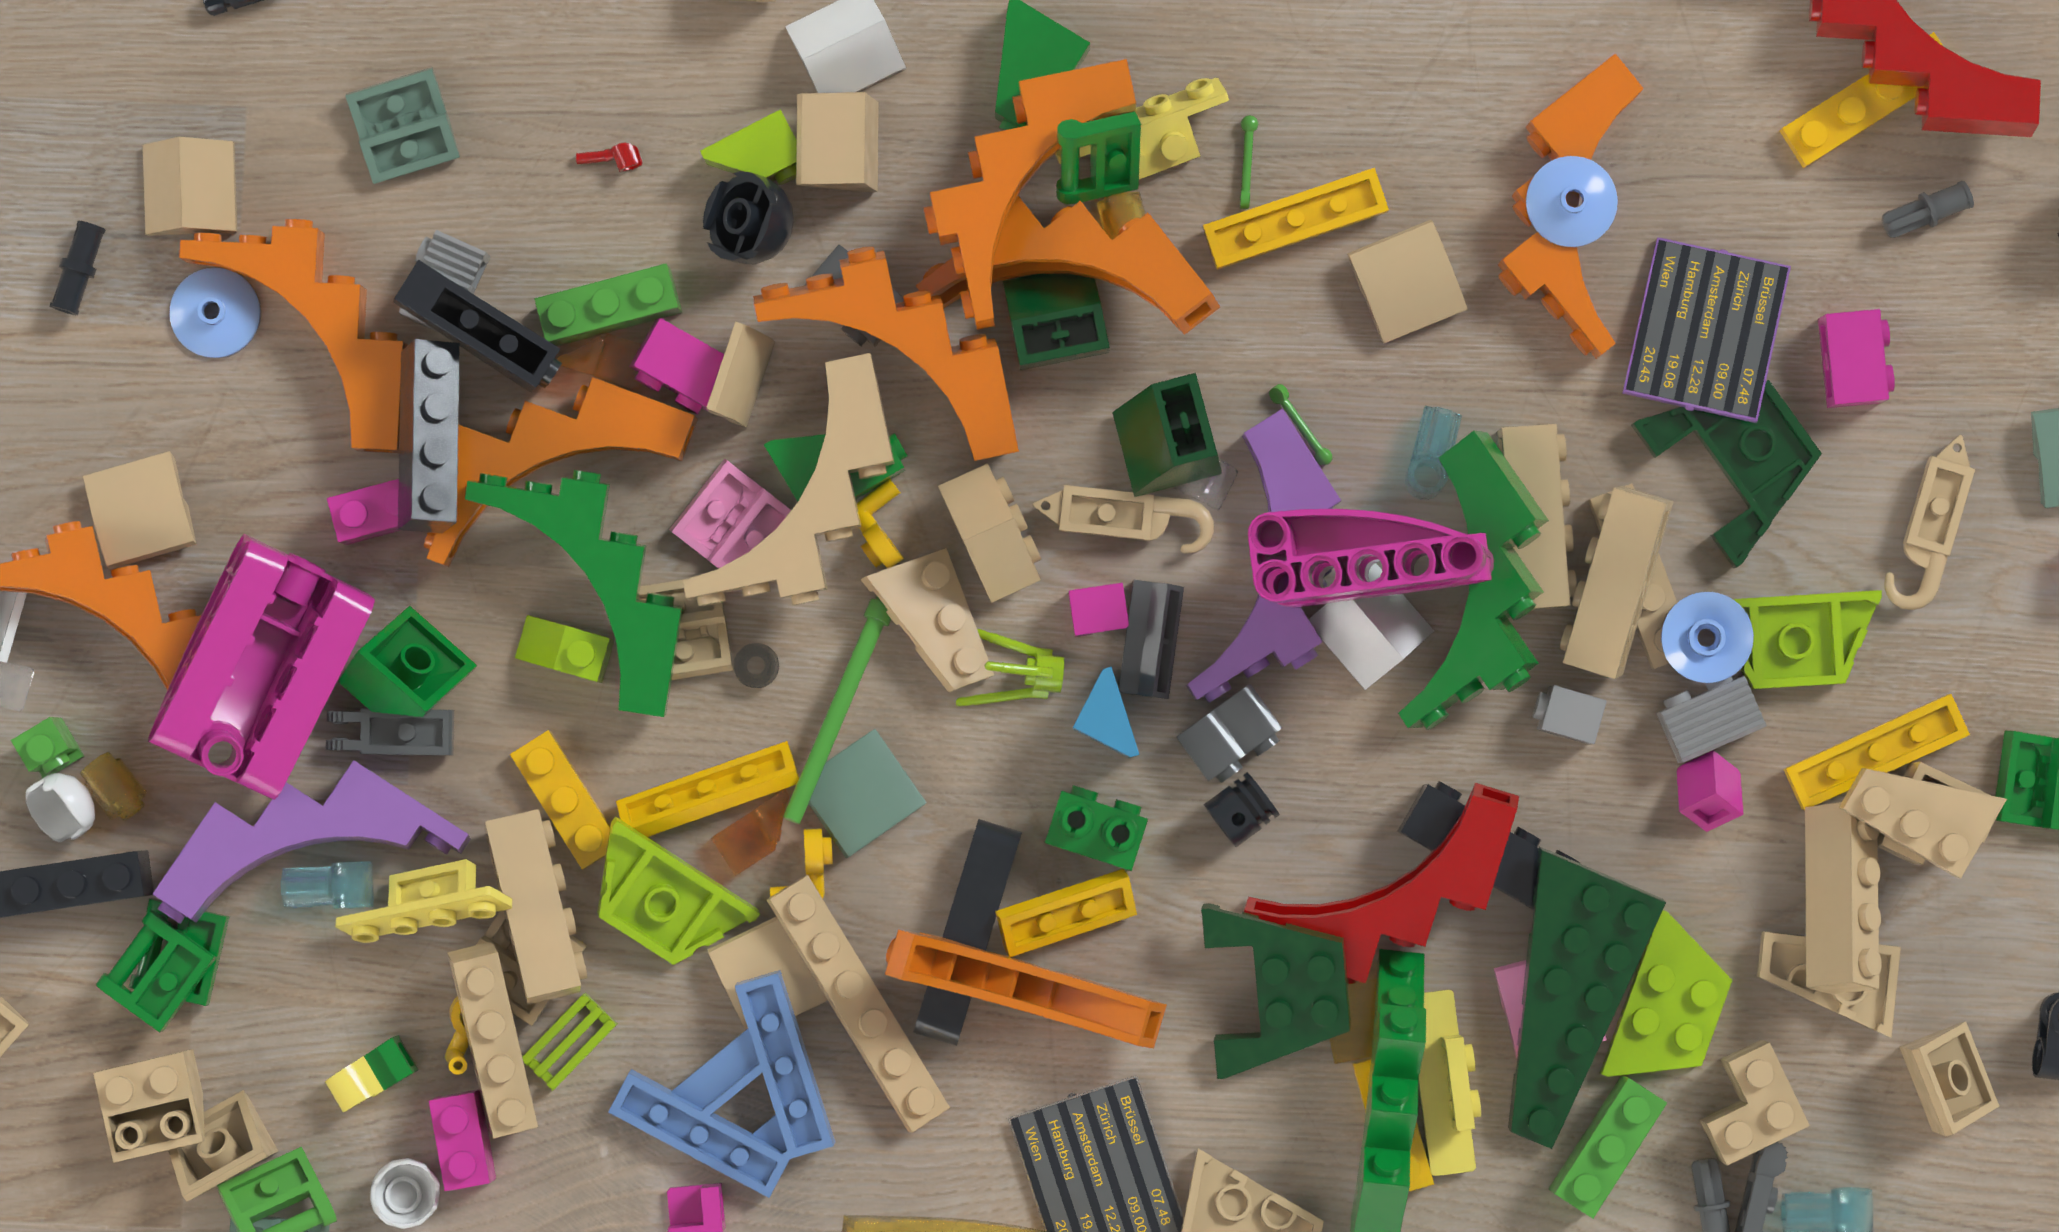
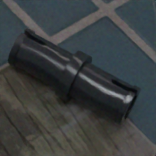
[49,221,106,316]

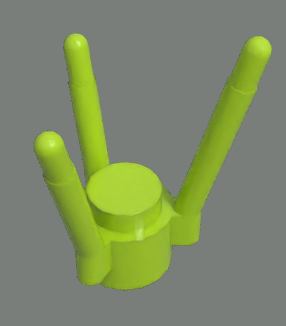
[955,629,1064,706]

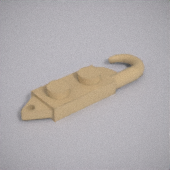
[1884,435,1975,610]
[1033,485,1214,554]

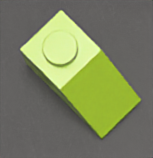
[700,109,797,185]
[515,615,615,683]

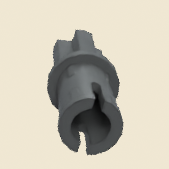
[1882,181,1974,238]
[1691,1158,1731,1232]

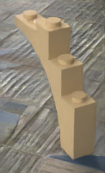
[682,353,895,606]

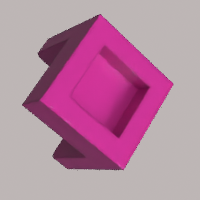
[1068,583,1129,637]
[1677,750,1744,832]
[667,1183,726,1232]

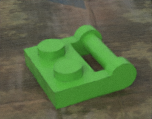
[217,1147,337,1232]

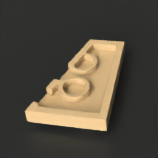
[861,548,994,692]
[1839,768,2007,879]
[1757,931,1901,1038]
[1181,1148,1324,1232]

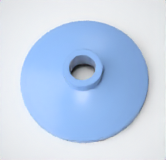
[1526,156,1618,247]
[169,268,261,358]
[1661,592,1754,683]

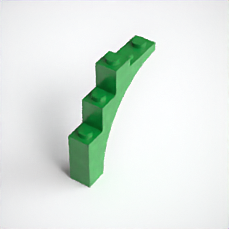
[1398,430,1549,730]
[465,470,683,717]
[1350,949,1426,1232]

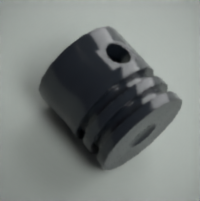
[1204,772,1280,847]

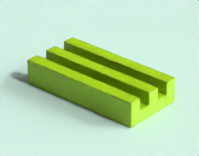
[522,992,618,1091]

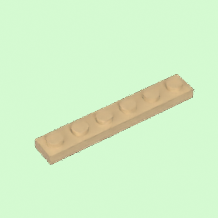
[767,875,950,1133]

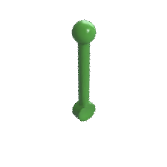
[1240,115,1259,209]
[1269,384,1332,466]

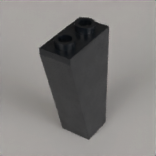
[393,260,562,392]

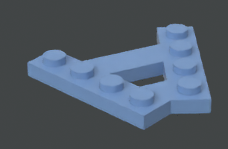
[608,970,835,1198]

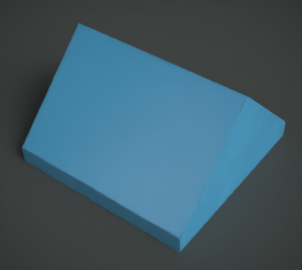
[1072,667,1140,758]

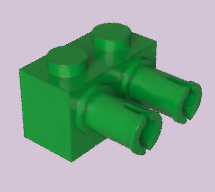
[1044,785,1148,871]

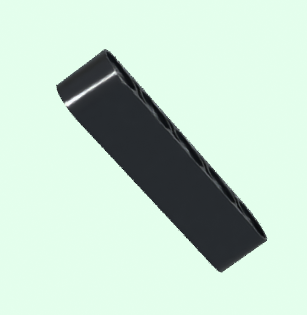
[913,819,1022,1046]

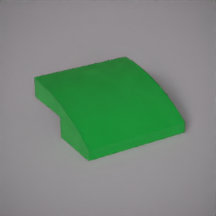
[1995,730,2059,830]

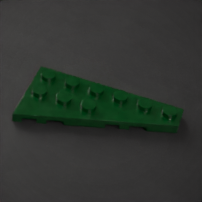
[1508,846,1666,1149]

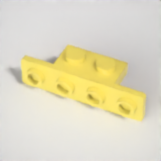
[1055,78,1229,179]
[335,859,512,943]
[1418,989,1481,1176]

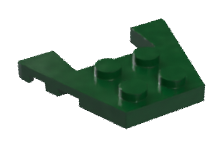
[1631,380,1822,568]
[1201,903,1351,1079]

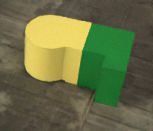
[325,1035,419,1113]

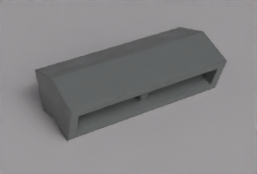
[1119,580,1184,699]

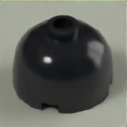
[703,171,794,265]

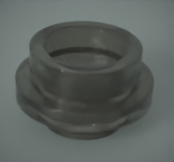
[734,643,780,688]

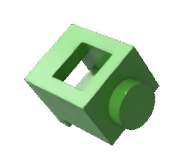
[11,717,85,778]

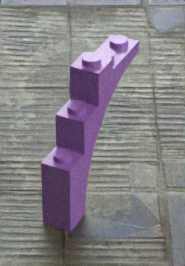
[1186,408,1341,703]

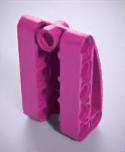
[1248,509,1494,608]
[148,534,375,800]

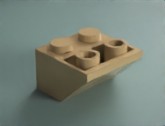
[93,1049,205,1163]

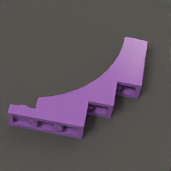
[153,760,471,924]

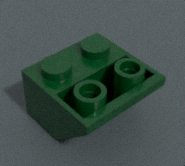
[1003,273,1110,371]
[1112,372,1222,497]

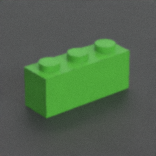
[534,263,682,346]
[1549,1075,1667,1219]

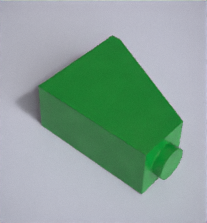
[995,0,1090,131]
[764,433,908,502]

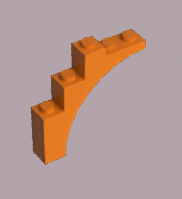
[1498,53,1644,359]
[923,59,1136,330]
[915,195,1220,335]
[179,219,408,453]
[753,247,1019,461]
[424,377,698,567]
[0,521,201,690]
[885,929,1167,1049]

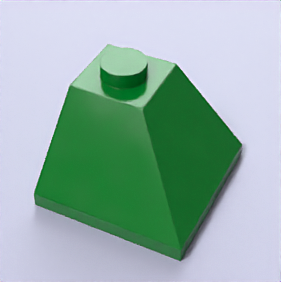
[338,606,477,717]

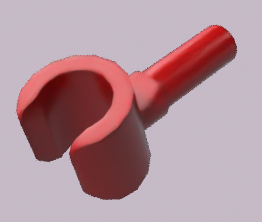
[576,142,643,172]

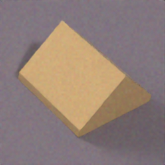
[796,92,879,193]
[143,137,237,236]
[1899,1021,1999,1136]
[168,1090,278,1201]

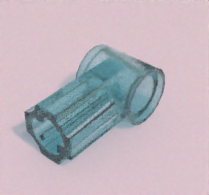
[1405,406,1462,500]
[281,861,374,909]
[1781,1187,1873,1232]

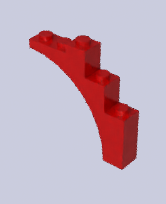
[1809,0,2041,137]
[1243,783,1519,984]

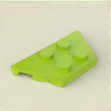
[1733,590,1882,689]
[597,816,760,965]
[1600,910,1733,1077]

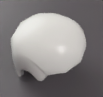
[26,773,95,842]
[370,1158,440,1229]

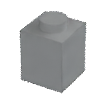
[1533,685,1607,745]

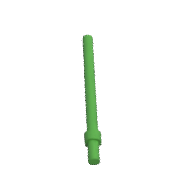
[783,596,891,824]

